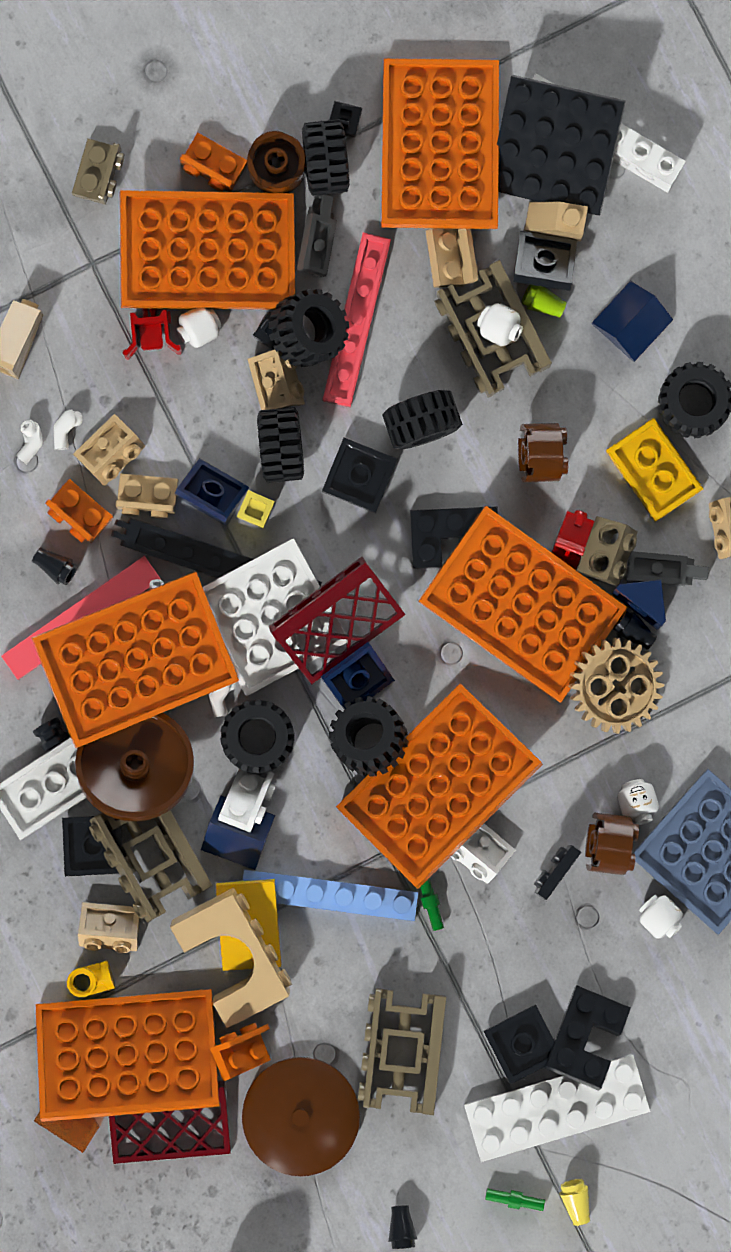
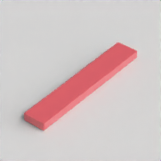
[322,232,391,408]
[1,555,162,680]

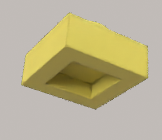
[237,490,275,529]

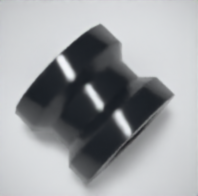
[33,717,69,752]

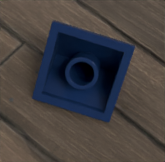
[591,281,673,362]
[175,458,249,526]
[612,580,666,630]
[321,642,395,710]
[201,795,276,870]

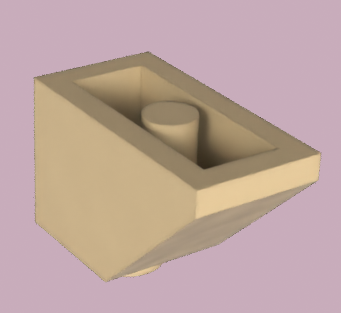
[524,202,588,241]

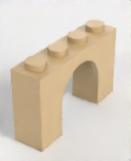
[170,888,292,1028]

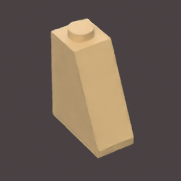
[0,299,43,379]

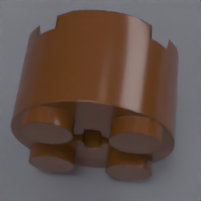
[247,131,306,193]
[518,423,569,482]
[585,813,639,875]

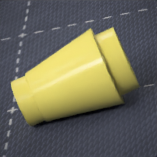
[559,1179,590,1226]

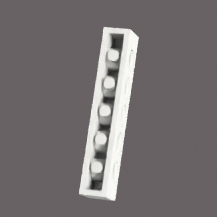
[532,73,686,193]

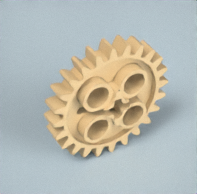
[569,638,664,734]

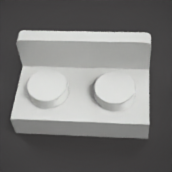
[218,769,276,833]
[451,824,516,884]

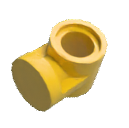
[67,960,115,998]

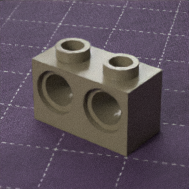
[577,516,638,586]

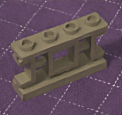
[434,260,552,398]
[89,810,213,923]
[358,988,446,1115]

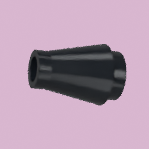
[32,547,77,585]
[613,610,657,650]
[388,1205,417,1249]

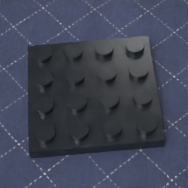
[497,75,626,216]

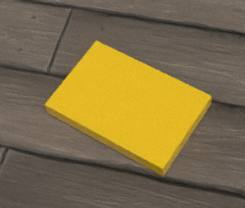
[606,418,703,522]
[216,879,282,971]

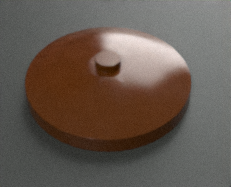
[75,713,194,821]
[242,1057,360,1176]

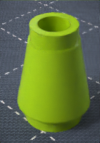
[521,284,567,318]

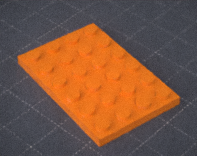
[381,58,499,229]
[119,190,295,310]
[418,506,628,703]
[31,572,239,748]
[336,683,543,889]
[36,989,220,1122]

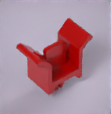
[123,308,182,360]
[551,510,595,570]

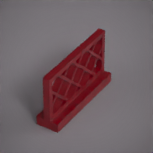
[268,557,406,685]
[109,1080,231,1164]

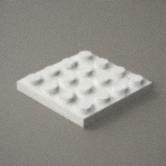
[203,538,347,696]

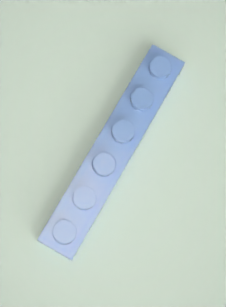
[242,869,418,921]

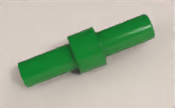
[420,878,444,931]
[485,1188,545,1211]

